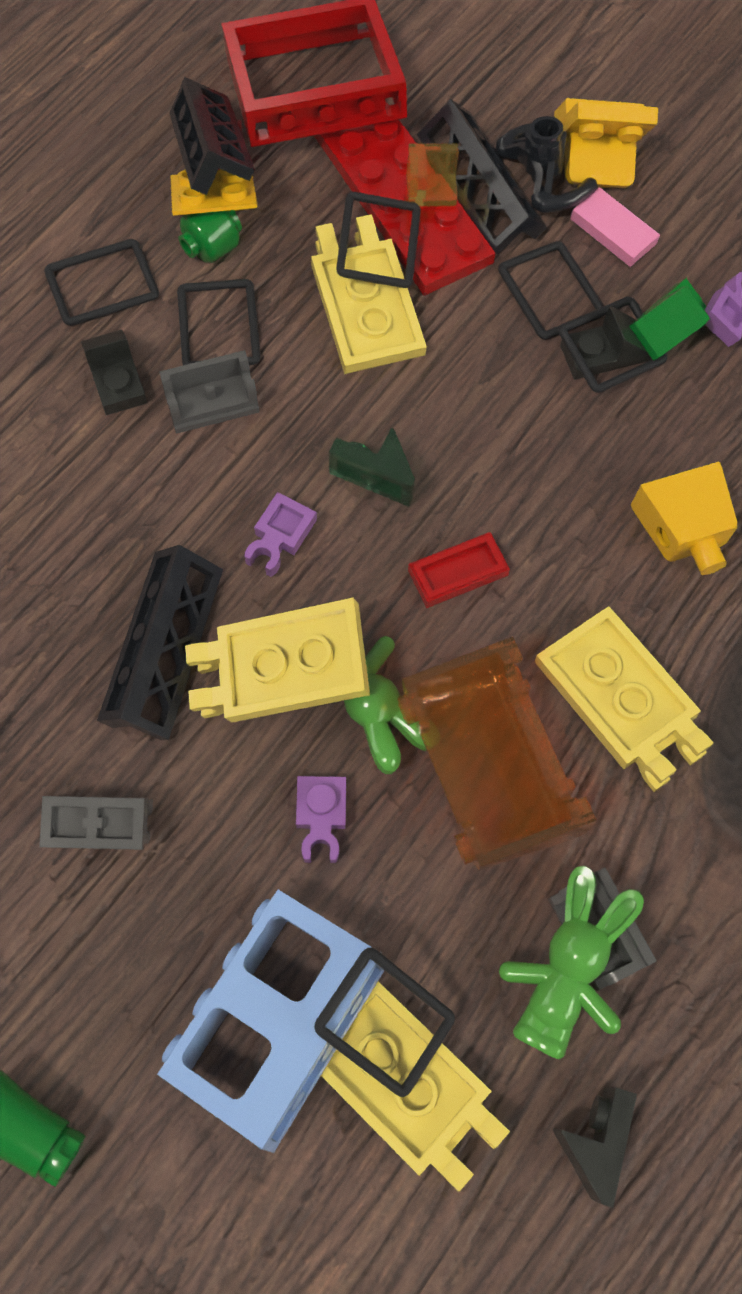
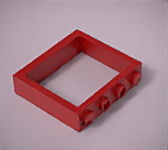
[221,0,407,147]

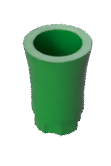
[0,1069,86,1187]

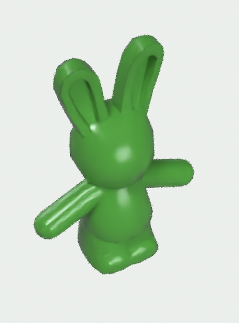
[344,636,439,774]
[499,865,644,1059]

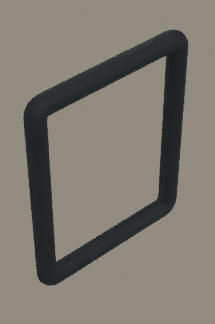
[336,192,421,288]
[44,239,159,326]
[498,241,604,340]
[177,279,261,365]
[558,296,667,393]
[314,948,455,1097]

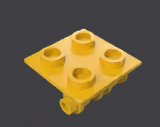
[171,169,257,216]

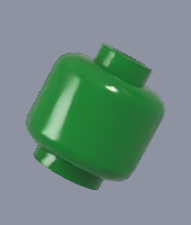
[178,210,242,264]

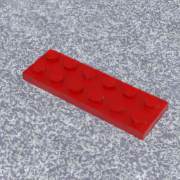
[313,100,496,296]

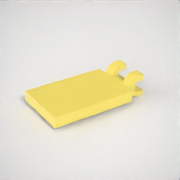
[311,214,427,374]
[185,598,370,722]
[535,606,714,792]
[321,981,510,1192]

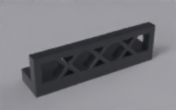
[169,77,255,195]
[417,99,547,254]
[97,545,223,740]

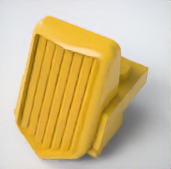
[554,98,658,188]

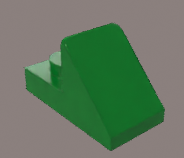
[629,277,710,361]

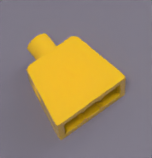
[631,462,737,575]

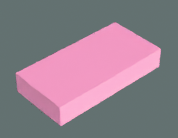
[570,187,660,267]

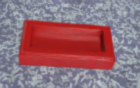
[408,532,510,609]

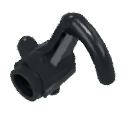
[496,116,598,213]

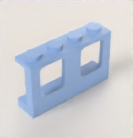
[157,890,384,1153]

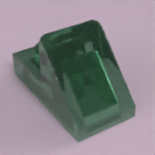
[329,428,415,507]

